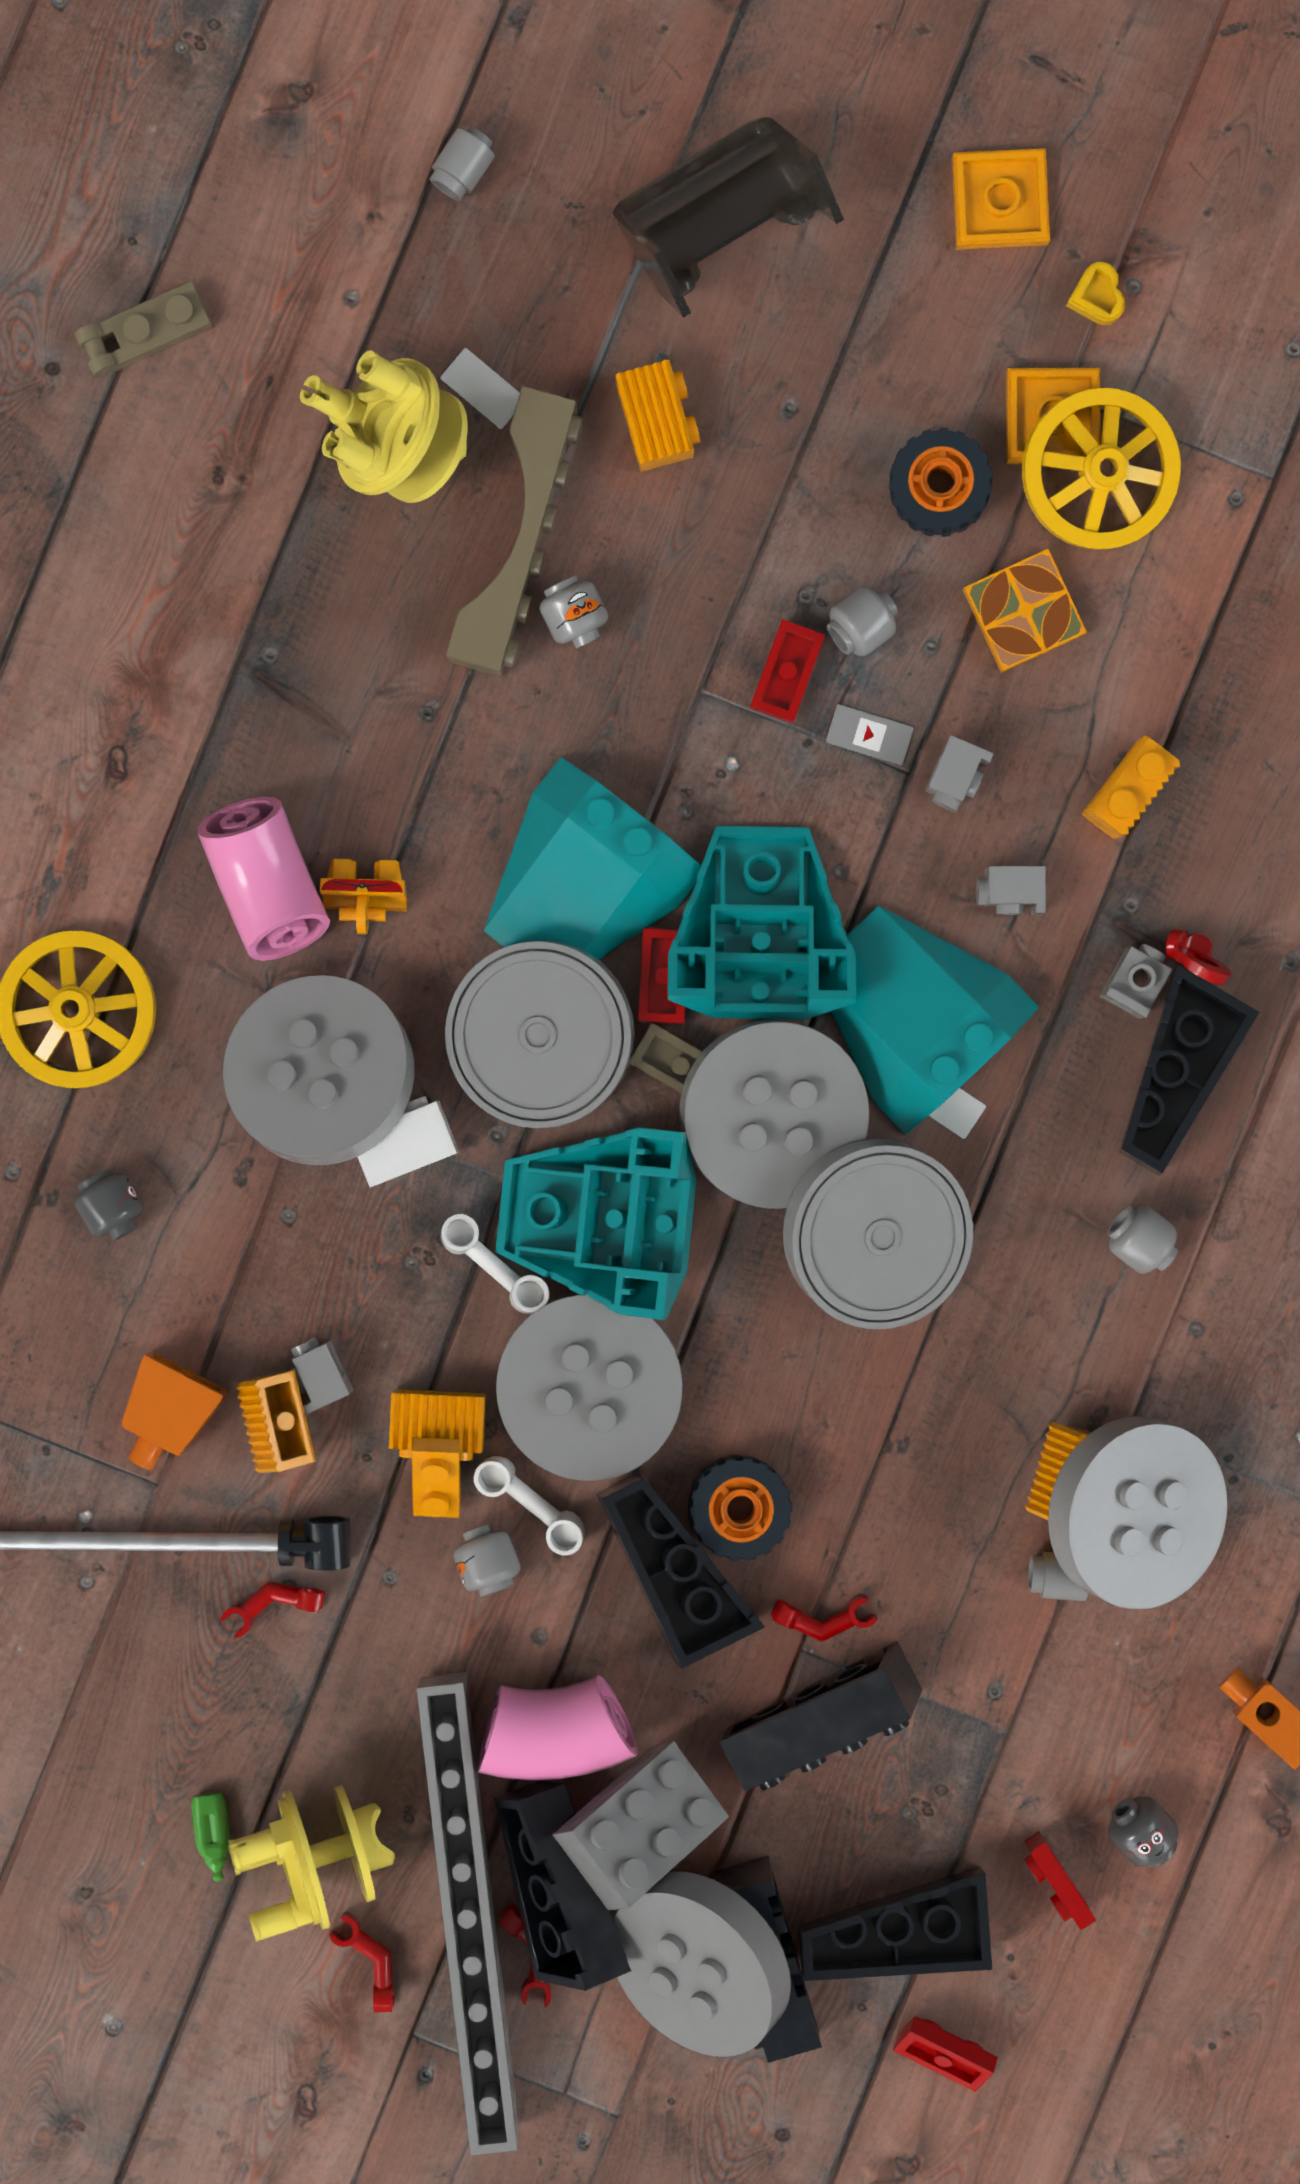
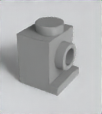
[925,735,994,812]
[976,866,1046,915]
[1099,943,1172,1019]
[290,1337,354,1414]

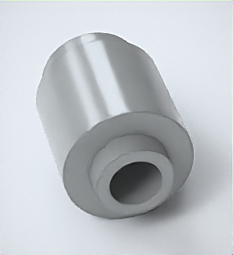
[429,126,495,201]
[1028,1551,1088,1601]

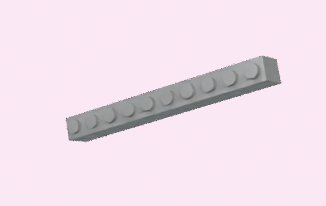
[416,1672,520,2156]

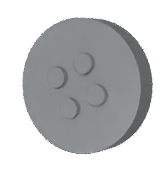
[445,940,634,1128]
[223,975,414,1165]
[679,1020,869,1209]
[783,1139,973,1329]
[496,1293,683,1481]
[1048,1416,1227,1609]
[613,1872,791,2057]

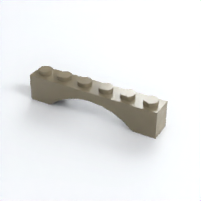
[446,386,583,677]

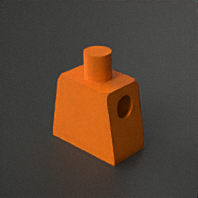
[121,1351,230,1470]
[1219,1667,1300,1770]

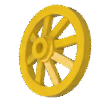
[1022,388,1181,550]
[0,931,156,1088]

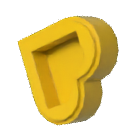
[1066,262,1125,325]

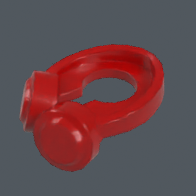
[1165,928,1231,985]

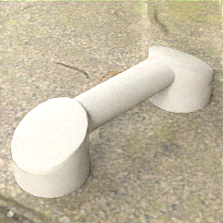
[441,1214,549,1314]
[474,1456,585,1555]

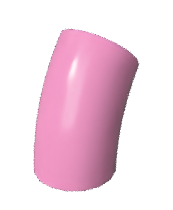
[198,796,330,961]
[477,1675,638,1780]

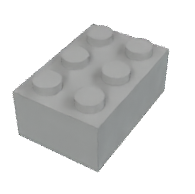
[552,1741,729,1910]

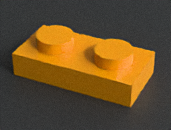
[412,1437,461,1518]

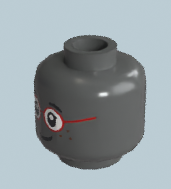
[74,1169,144,1241]
[1108,1796,1179,1867]

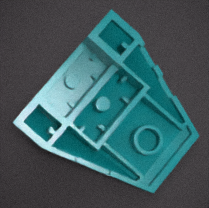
[484,757,701,960]
[668,826,856,1020]
[831,905,1039,1135]
[495,1128,697,1320]

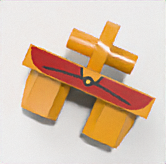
[320,859,408,935]

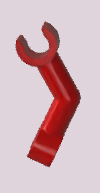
[220,1582,326,1638]
[770,1595,878,1642]
[498,1903,551,2008]
[329,1913,394,2013]

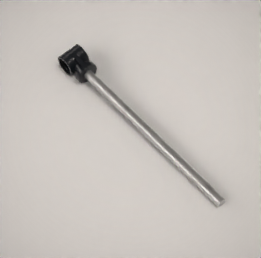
[0,1516,351,1571]

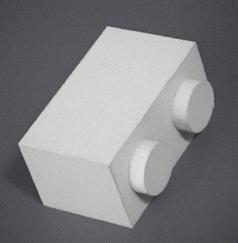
[358,1096,459,1187]

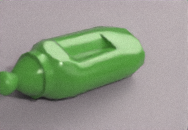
[191,1792,231,1882]

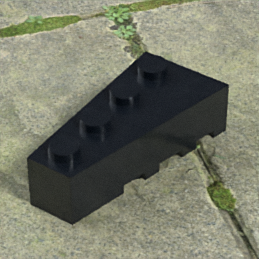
[1119,965,1260,1176]
[596,1473,765,1669]
[719,1641,922,1791]
[494,1781,631,1991]
[715,1856,822,2063]
[798,1866,992,1981]

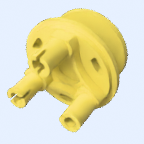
[300,350,468,503]
[228,1785,395,1942]

